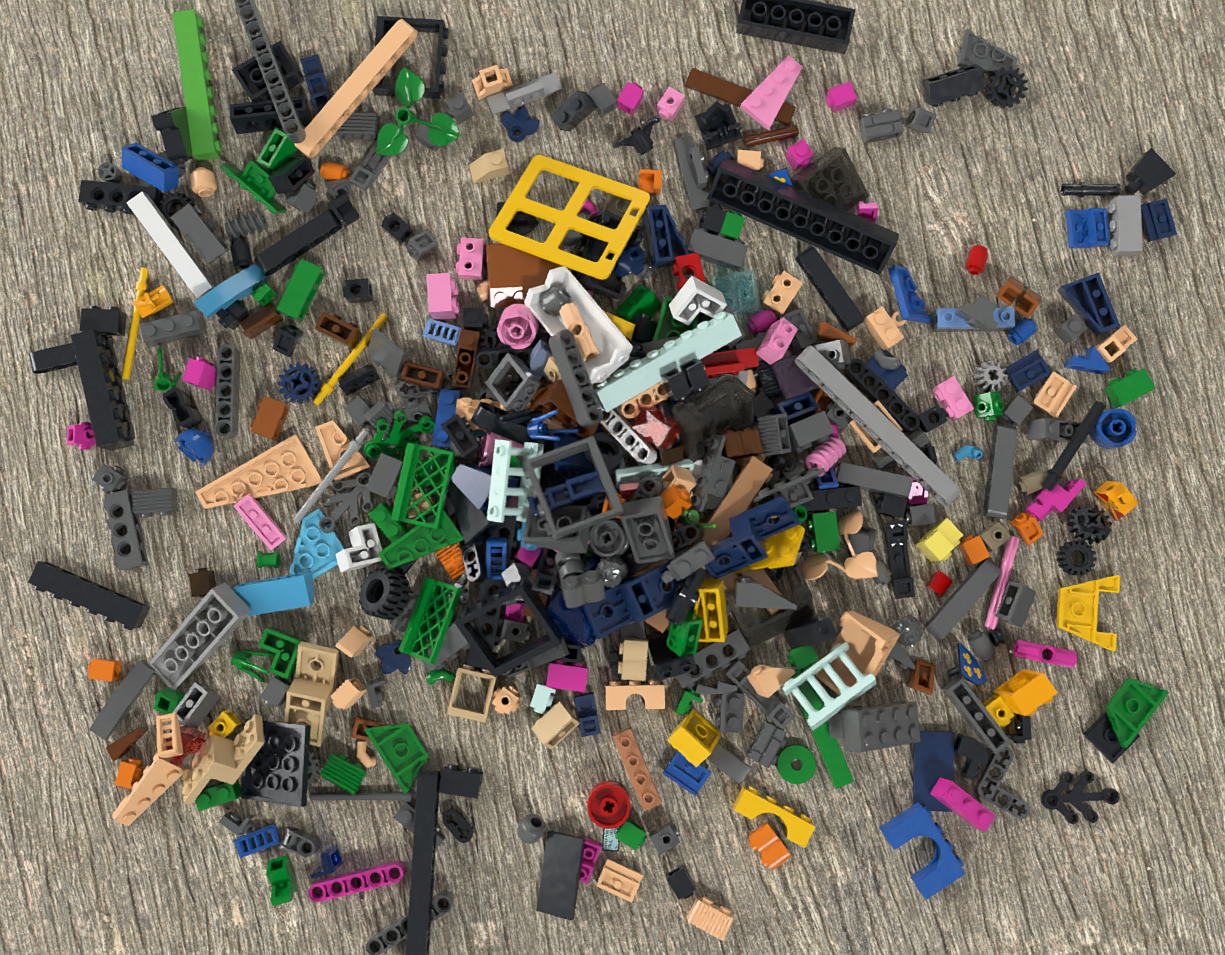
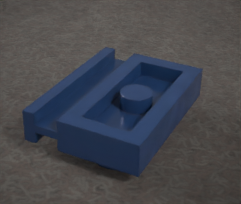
[1141,198,1177,242]
[1005,349,1052,393]

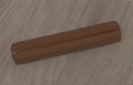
[744,125,799,147]

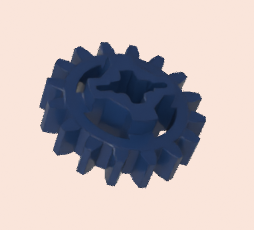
[277,362,321,404]

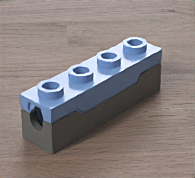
[932,307,1015,332]

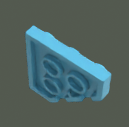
[289,508,345,580]

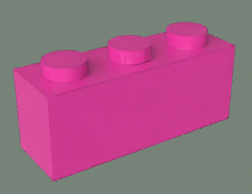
[930,777,995,832]

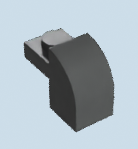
[501,563,534,606]

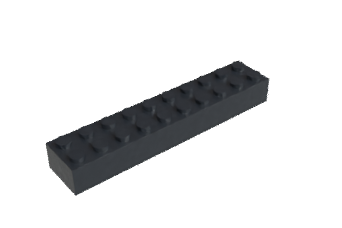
[707,157,899,275]

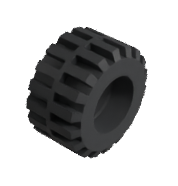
[359,567,411,620]

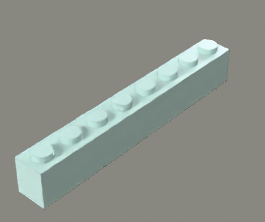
[593,312,742,412]

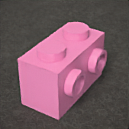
[456,238,486,281]
[932,376,974,421]

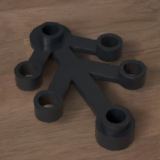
[1041,770,1120,824]

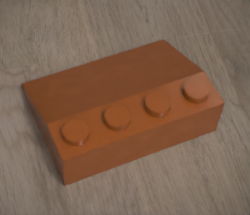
[486,241,564,307]

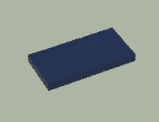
[913,730,954,812]

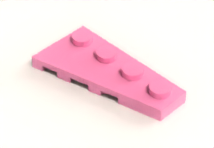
[740,55,803,131]

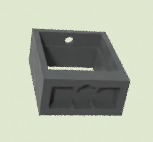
[485,353,542,413]

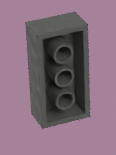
[841,701,921,752]

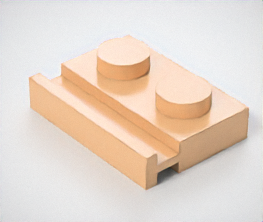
[1031,371,1077,419]
[596,858,644,903]

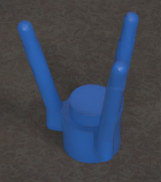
[527,410,579,441]

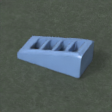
[422,318,463,348]

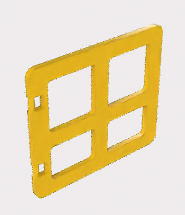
[489,155,650,280]

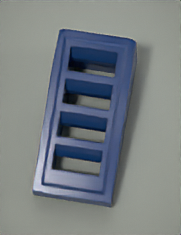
[487,537,507,580]
[234,823,281,858]

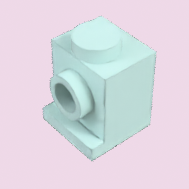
[530,682,557,714]

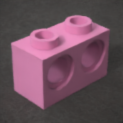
[756,317,798,365]

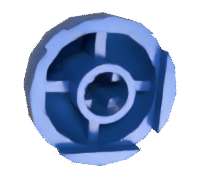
[174,429,214,466]

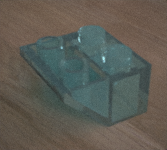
[715,270,759,315]

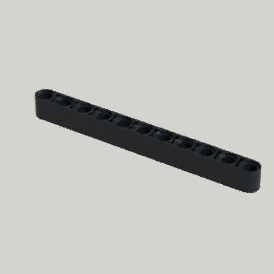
[406,770,440,955]

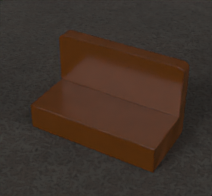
[239,303,283,340]

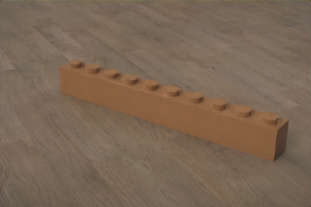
[644,456,773,633]

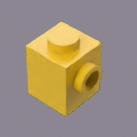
[982,695,1015,727]

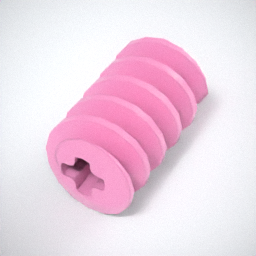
[806,437,846,477]

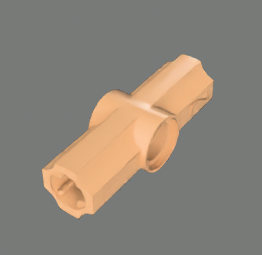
[559,302,600,361]

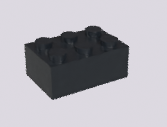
[232,41,305,102]

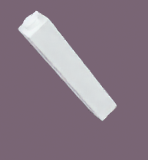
[127,192,216,299]

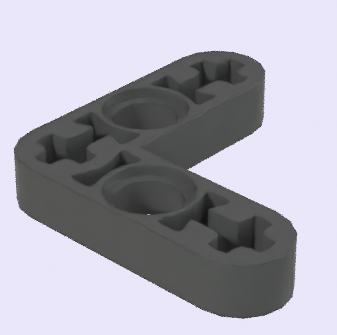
[975,747,1030,819]

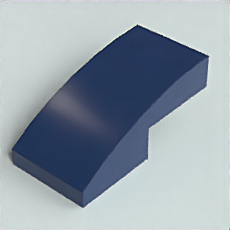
[574,692,601,737]

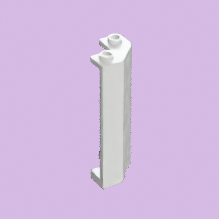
[524,266,633,384]

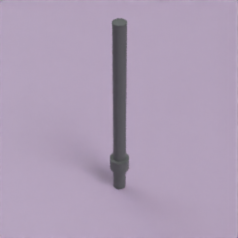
[310,790,416,802]

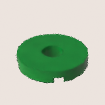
[776,744,816,785]

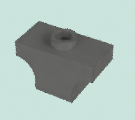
[955,295,998,334]

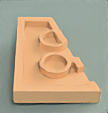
[315,420,372,481]

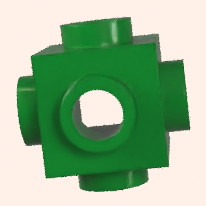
[973,392,1004,422]

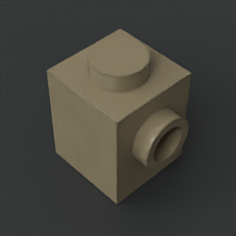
[977,522,1011,552]

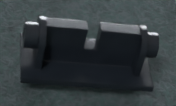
[338,364,380,396]

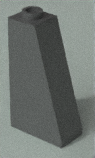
[834,462,914,498]

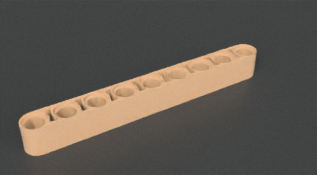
[295,19,418,159]

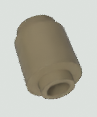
[1016,471,1046,495]

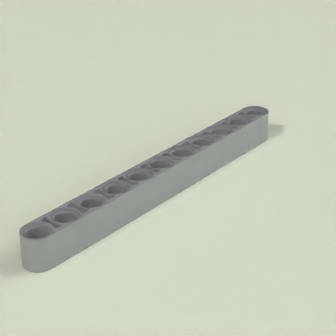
[795,346,961,507]

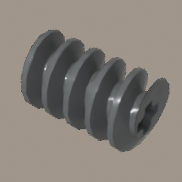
[225,208,268,241]

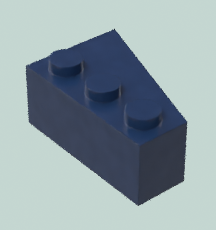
[643,205,691,268]
[1057,272,1120,336]

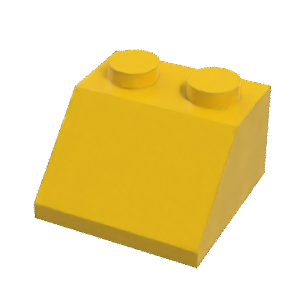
[667,708,722,767]

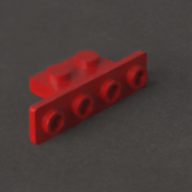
[699,347,759,378]

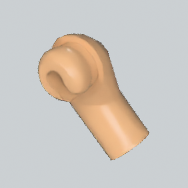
[357,741,376,768]

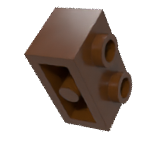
[314,312,362,350]

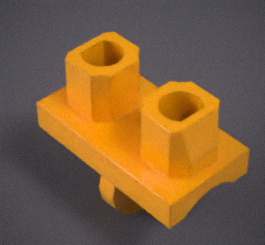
[133,285,174,319]

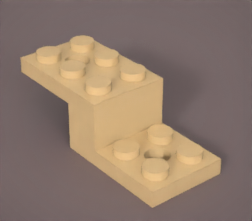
[284,641,339,747]
[182,714,264,805]

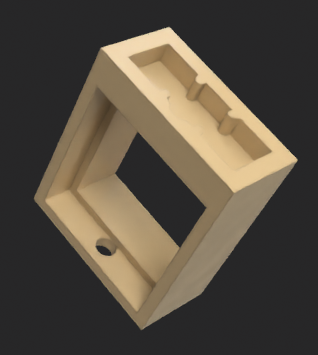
[447,664,496,723]

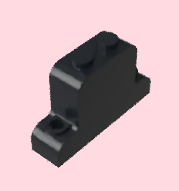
[151,106,193,163]

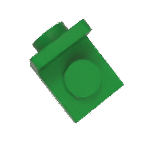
[251,281,277,307]
[674,688,703,716]

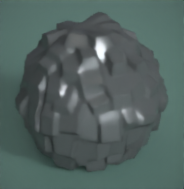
[595,556,627,588]
[892,615,923,647]

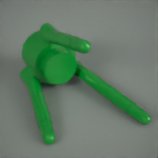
[151,348,182,392]
[231,649,276,682]

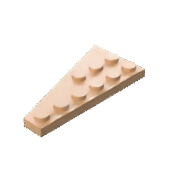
[195,434,323,509]

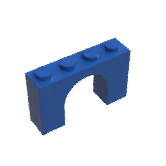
[879,802,966,900]

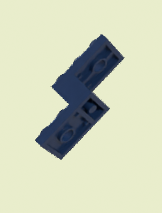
[704,495,800,579]
[582,559,684,639]

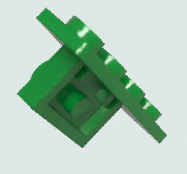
[220,159,287,214]

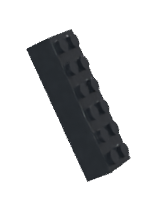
[736,0,856,54]
[71,329,135,451]

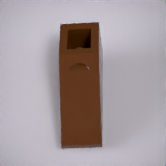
[451,329,482,389]

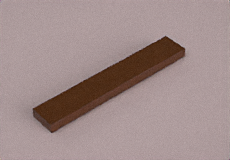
[685,68,796,126]

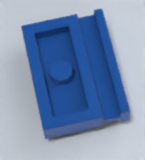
[663,751,711,796]

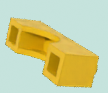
[733,786,816,848]

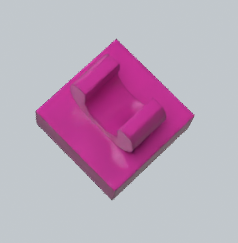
[856,201,879,223]

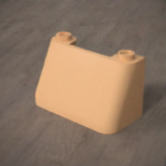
[814,610,900,697]

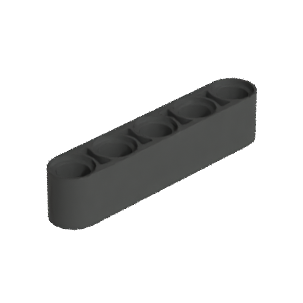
[549,329,603,428]
[215,344,240,439]
[983,424,1017,519]
[924,558,1001,641]
[366,891,454,955]

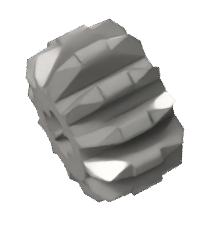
[974,360,1008,392]

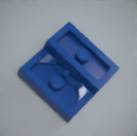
[1065,208,1110,248]

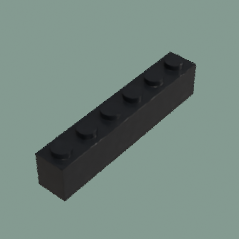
[28,561,150,630]

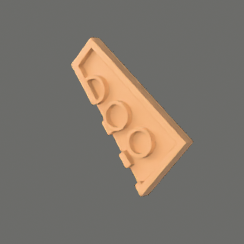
[112,753,185,826]

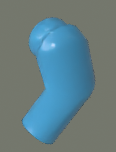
[952,445,983,462]

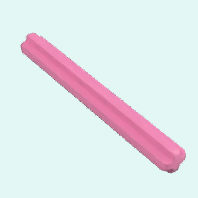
[985,536,1019,629]

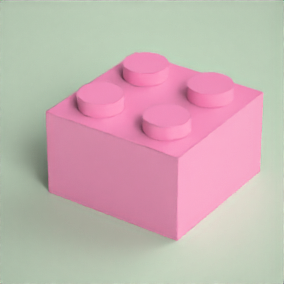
[427,273,460,320]

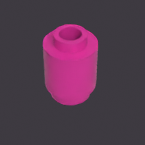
[747,309,777,334]

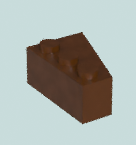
[529,380,600,438]

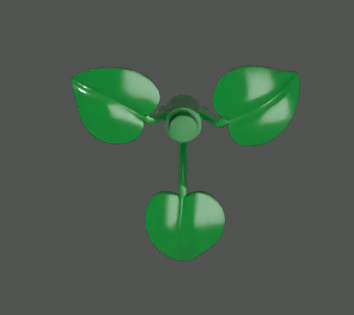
[376,68,460,156]

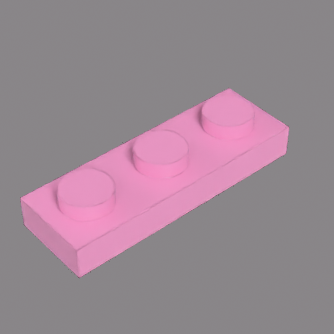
[234,493,288,550]

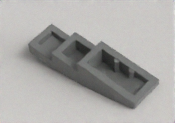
[89,661,155,741]

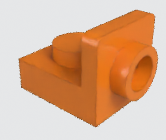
[1010,512,1044,545]

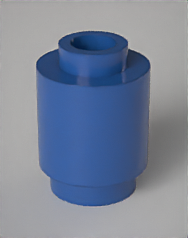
[1007,318,1037,346]

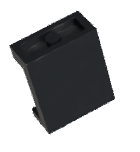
[645,629,697,681]

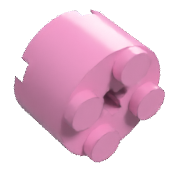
[497,304,539,349]

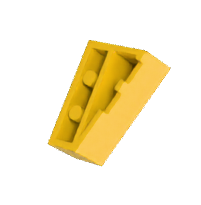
[694,578,729,642]

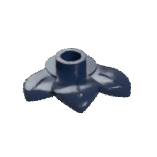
[502,107,540,142]
[610,246,646,277]
[375,640,412,674]

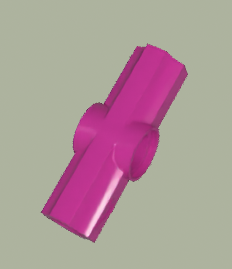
[1013,640,1077,668]

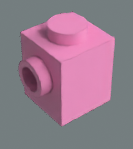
[657,87,685,121]

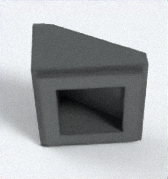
[325,178,353,200]

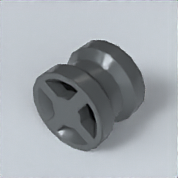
[98,162,122,183]

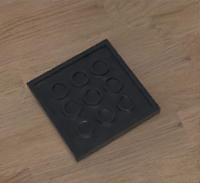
[241,719,311,807]

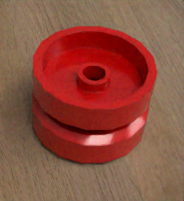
[587,780,631,829]

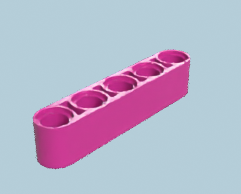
[308,861,406,902]

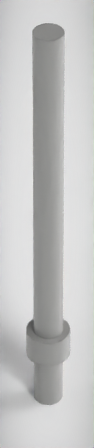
[292,428,370,524]

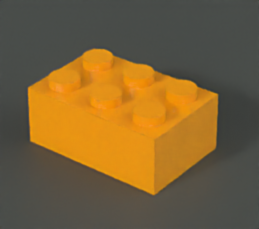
[993,669,1058,716]

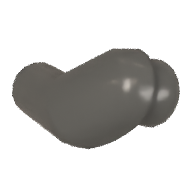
[872,348,901,370]

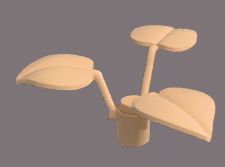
[799,510,878,580]

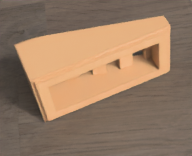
[156,713,183,758]

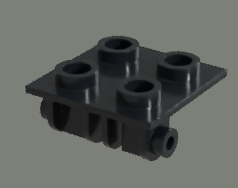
[695,103,743,150]

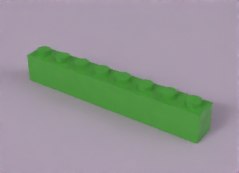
[172,9,222,162]

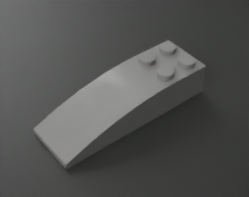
[148,583,252,691]

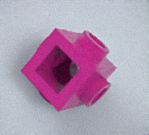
[67,422,96,450]

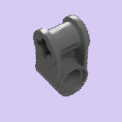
[279,826,320,858]

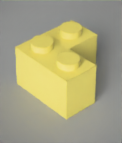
[915,518,963,562]

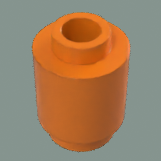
[320,162,350,181]

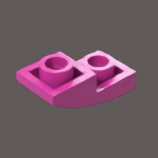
[580,836,603,884]

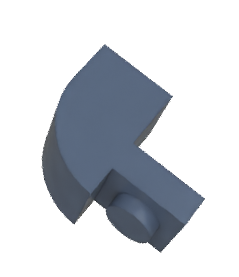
[530,339,553,383]

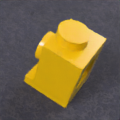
[207,709,242,739]

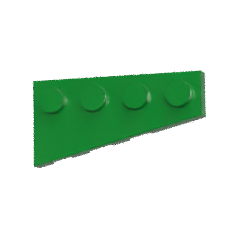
[378,509,464,569]

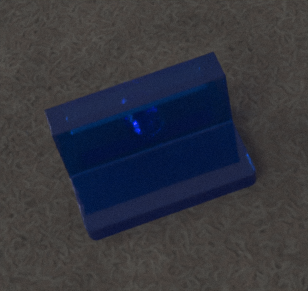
[310,844,343,879]

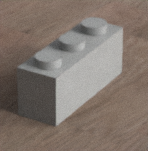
[1108,196,1143,256]

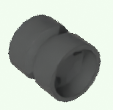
[555,551,585,580]

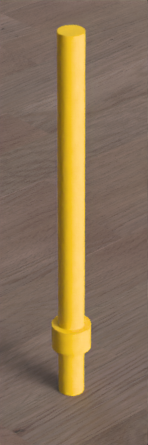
[121,268,149,380]
[312,313,389,406]

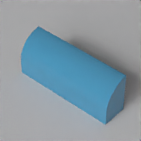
[231,571,315,616]

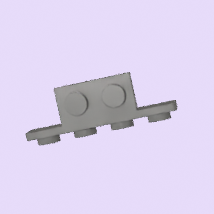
[487,72,562,115]

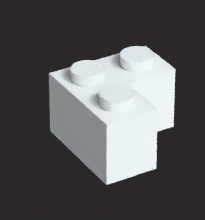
[669,276,727,326]
[336,523,383,573]

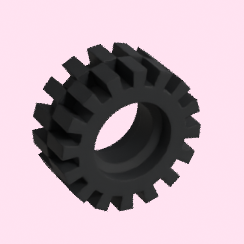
[158,192,195,229]
[1056,540,1097,575]

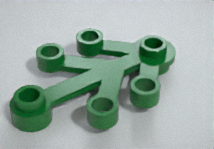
[364,410,435,459]

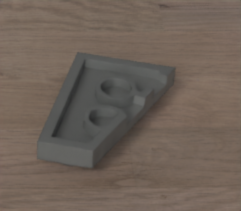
[957,29,1018,79]

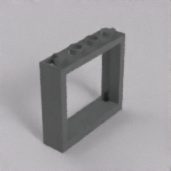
[522,436,623,540]

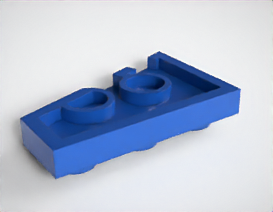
[889,265,934,324]

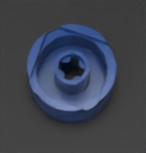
[1089,408,1137,449]

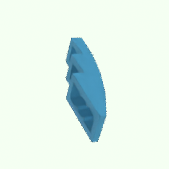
[194,264,269,319]

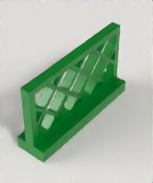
[391,442,455,529]
[398,577,462,665]

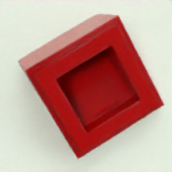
[926,570,953,597]

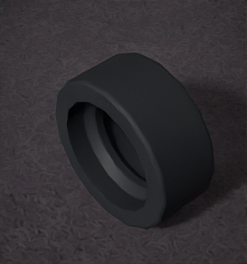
[584,432,624,470]

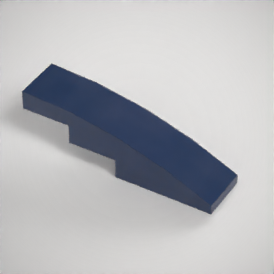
[300,54,332,115]
[527,471,605,518]

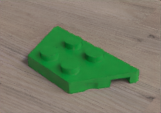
[1104,678,1169,748]
[364,723,428,794]

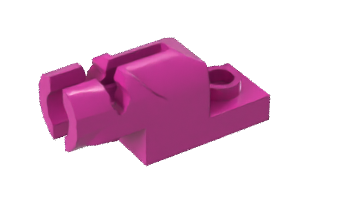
[1025,478,1086,522]

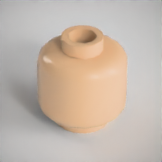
[190,167,217,197]

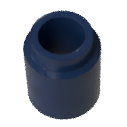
[706,150,734,178]

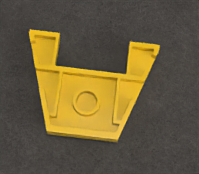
[734,503,805,574]
[1056,575,1120,651]

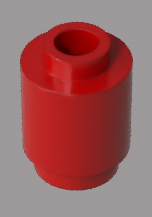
[965,245,989,275]

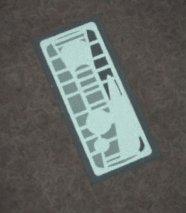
[602,826,620,852]

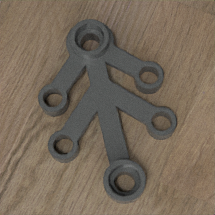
[319,472,374,534]

